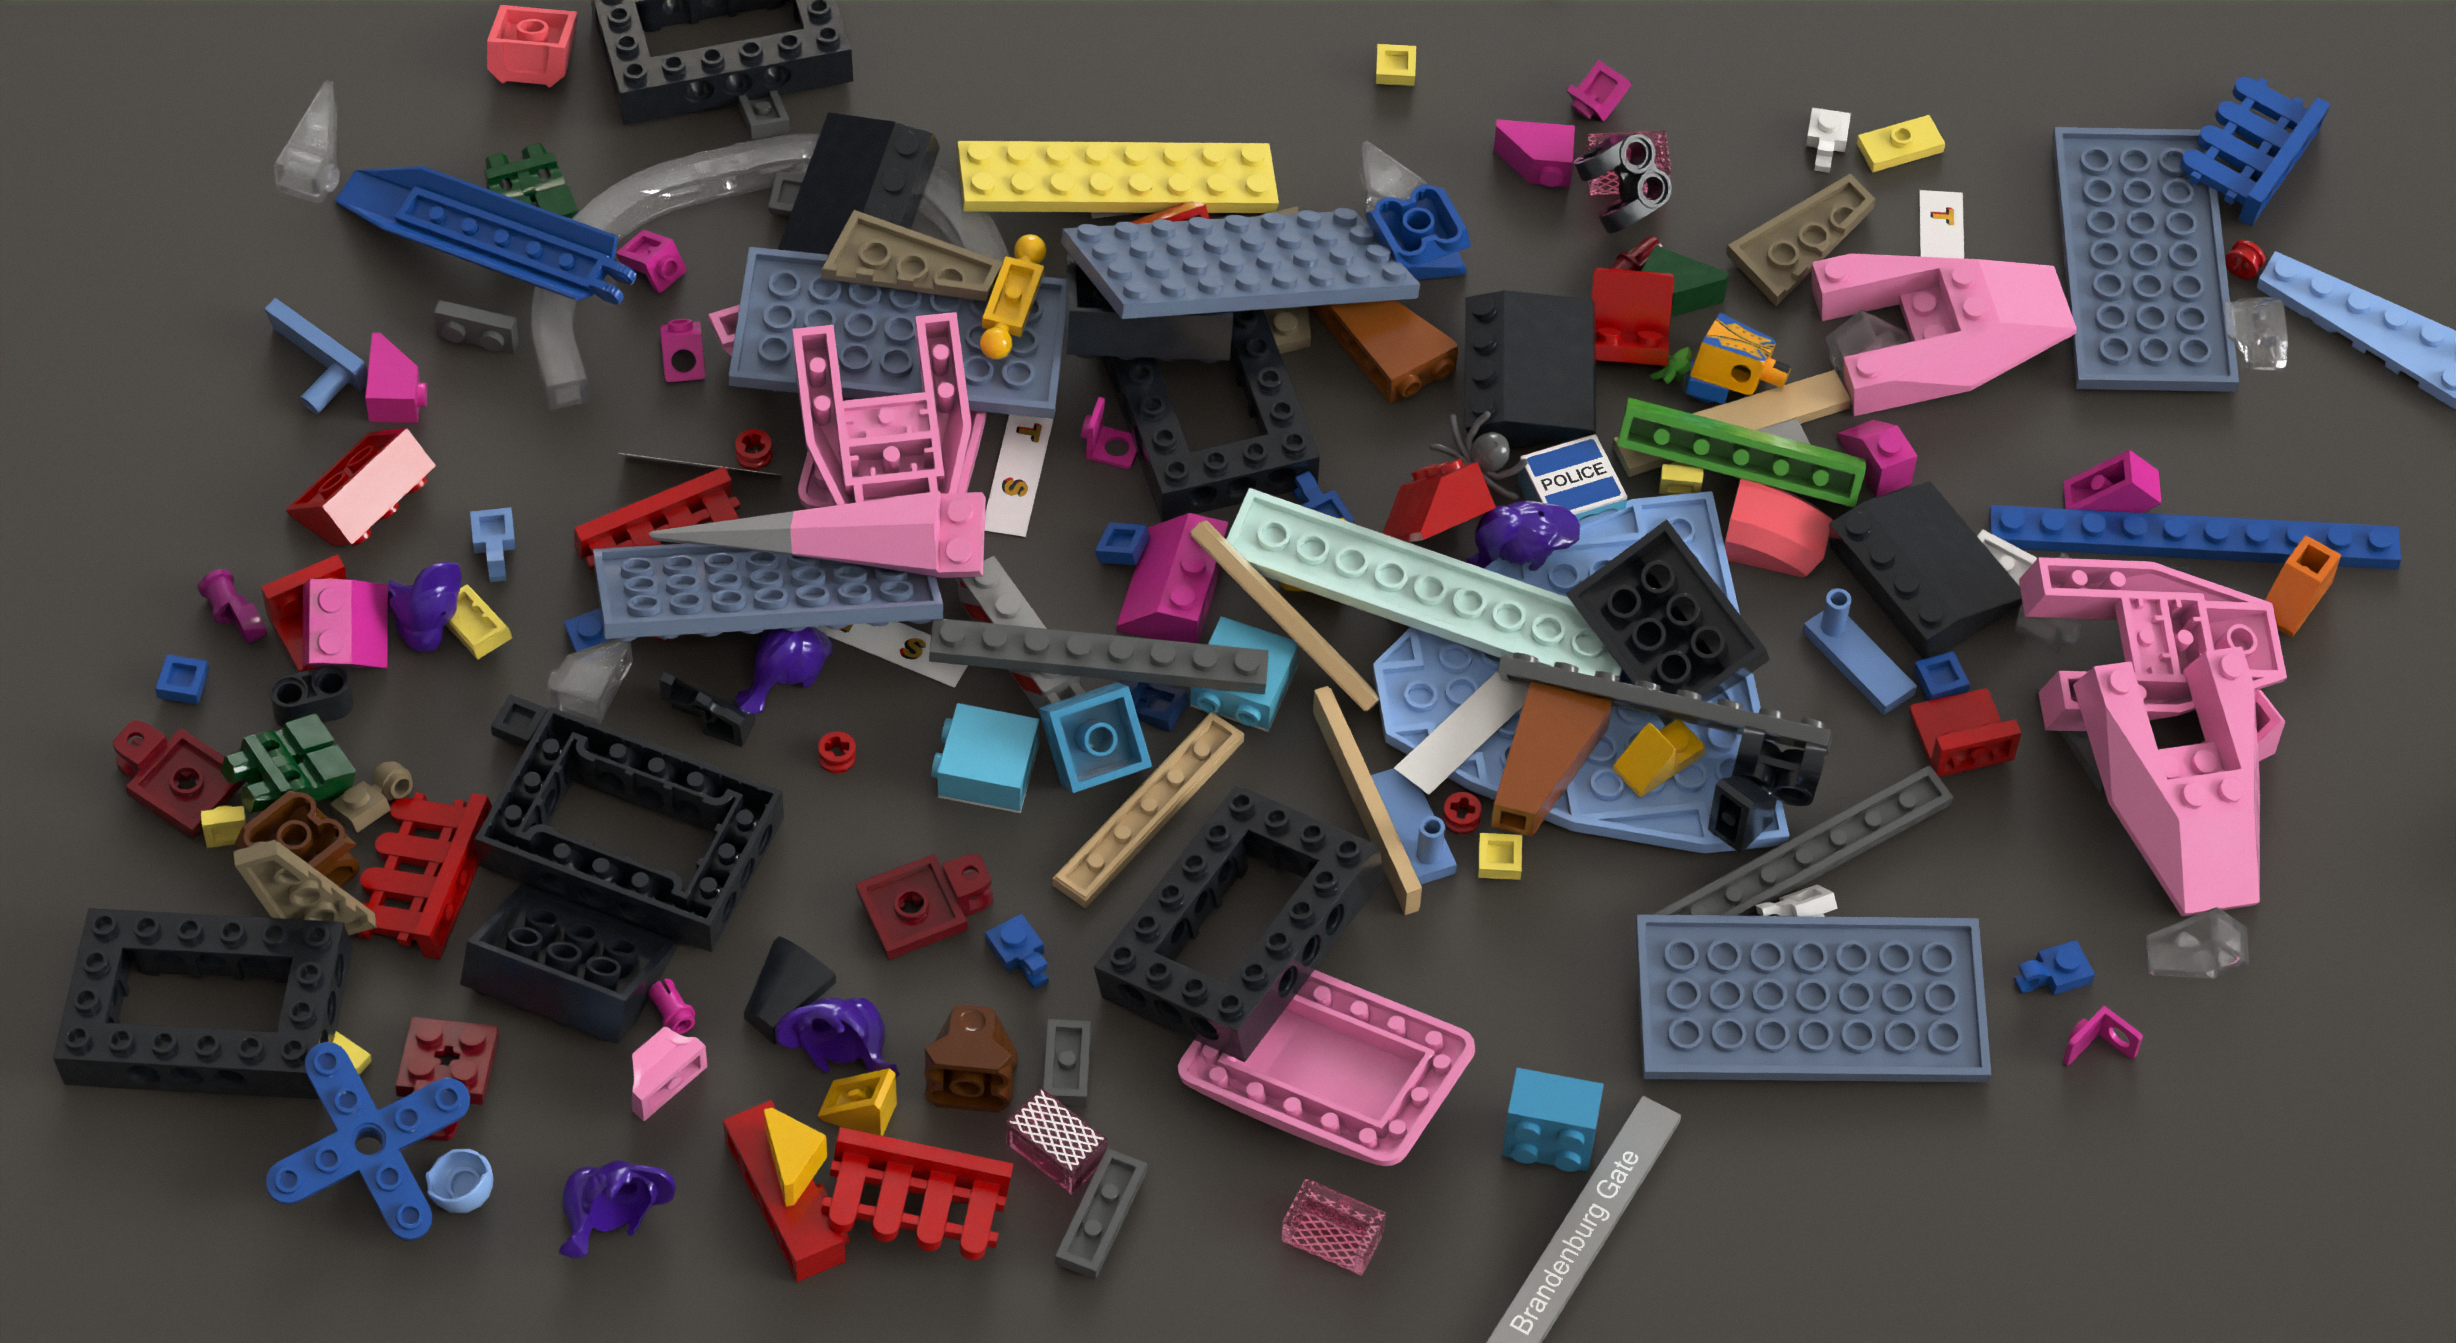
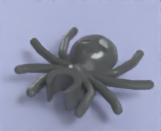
[1429,411,1528,515]

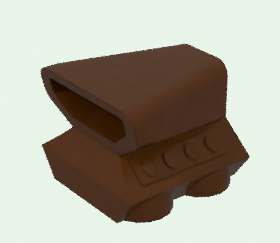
[235,791,360,888]
[924,1005,1018,1113]

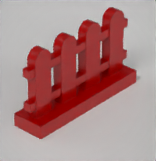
[574,466,740,570]
[357,792,492,960]
[821,1127,1014,1261]

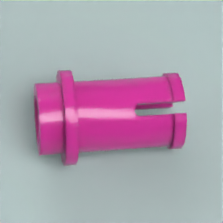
[648,979,695,1035]

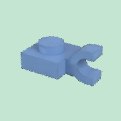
[470,507,516,583]

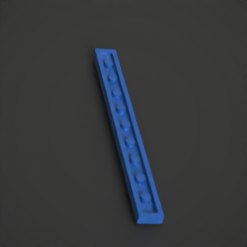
[1988,505,2401,569]

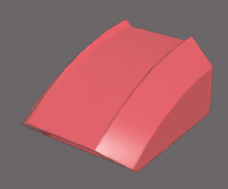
[487,5,578,88]
[1725,478,1833,577]

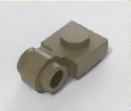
[329,761,413,833]

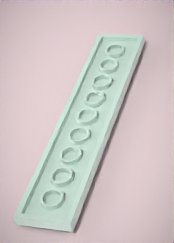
[1226,488,1623,677]

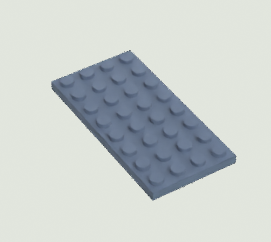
[2052,127,2239,392]
[1061,208,1420,319]
[728,247,1066,419]
[593,544,943,642]
[1635,915,1991,1082]

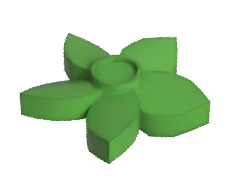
[1649,347,1692,384]

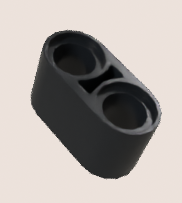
[270,665,353,728]

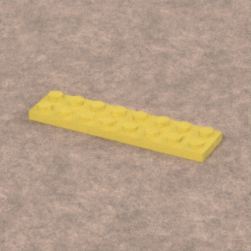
[956,141,1279,213]

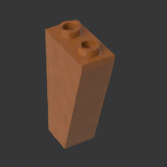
[1309,300,1458,404]
[1491,681,1613,837]

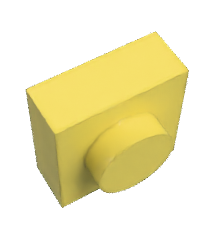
[1376,44,1416,86]
[1659,461,1703,495]
[201,805,247,848]
[1478,833,1522,880]

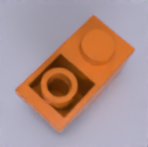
[2265,535,2341,638]

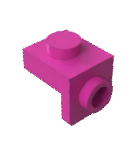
[1566,60,1632,122]

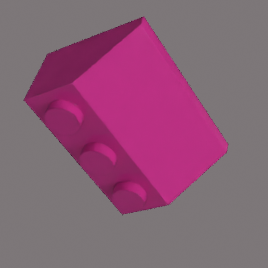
[1116,513,1229,643]

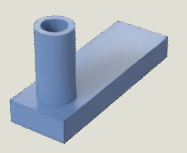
[264,298,368,414]
[1802,588,1917,716]
[1371,768,1457,884]

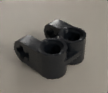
[1574,134,1672,234]
[1731,725,1828,806]

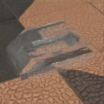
[2223,297,2287,370]

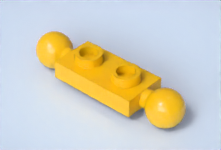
[980,234,1046,360]

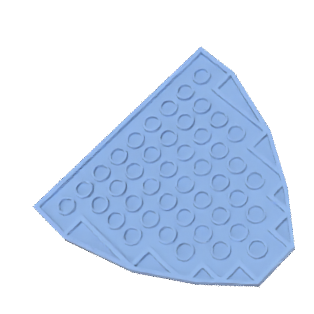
[1372,491,1789,854]

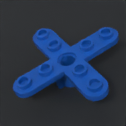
[266,1042,470,1241]

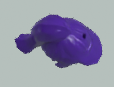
[1466,501,1580,571]
[387,562,462,653]
[735,627,833,714]
[775,997,900,1077]
[558,1160,676,1258]

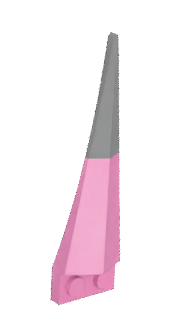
[649,491,986,578]

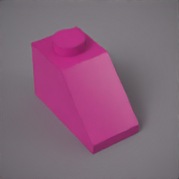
[1494,119,1575,187]
[365,333,428,423]
[1837,419,1917,498]
[2063,450,2162,513]

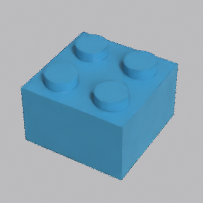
[1038,682,1152,793]
[1502,1068,1604,1172]

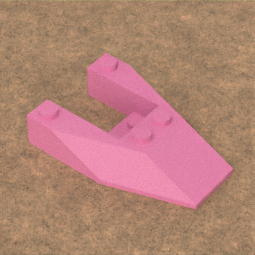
[1812,254,2077,416]
[792,312,971,505]
[2019,557,2287,731]
[2073,646,2260,916]

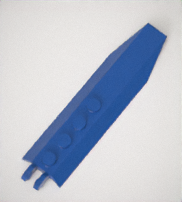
[335,166,637,305]

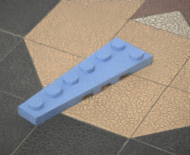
[2257,251,2456,410]

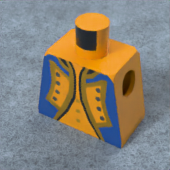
[1690,313,1792,395]

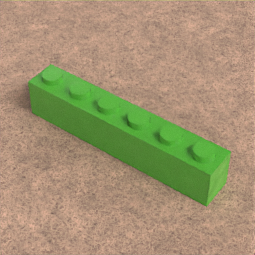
[1617,397,1866,508]

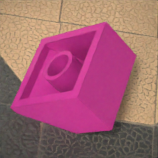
[302,579,388,669]

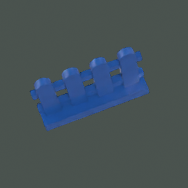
[2180,77,2331,227]

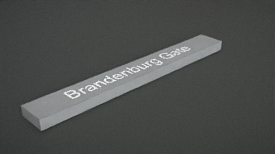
[1486,1096,1681,1343]

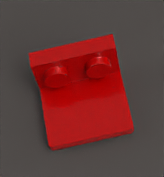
[1591,268,1674,366]
[261,554,347,672]
[1909,688,2021,777]

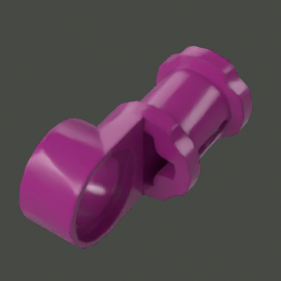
[197,569,267,644]

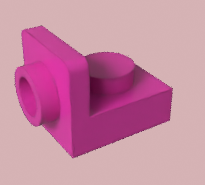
[615,229,686,293]

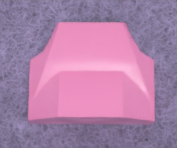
[632,1027,707,1121]

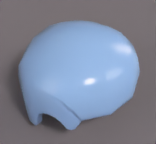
[425,1149,494,1213]

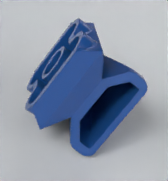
[1365,185,1471,280]

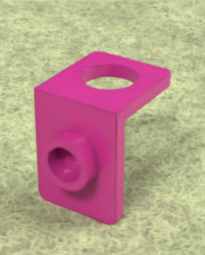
[660,319,705,382]
[1081,397,1137,469]
[2062,1005,2143,1066]

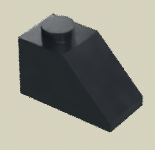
[1708,775,1777,854]

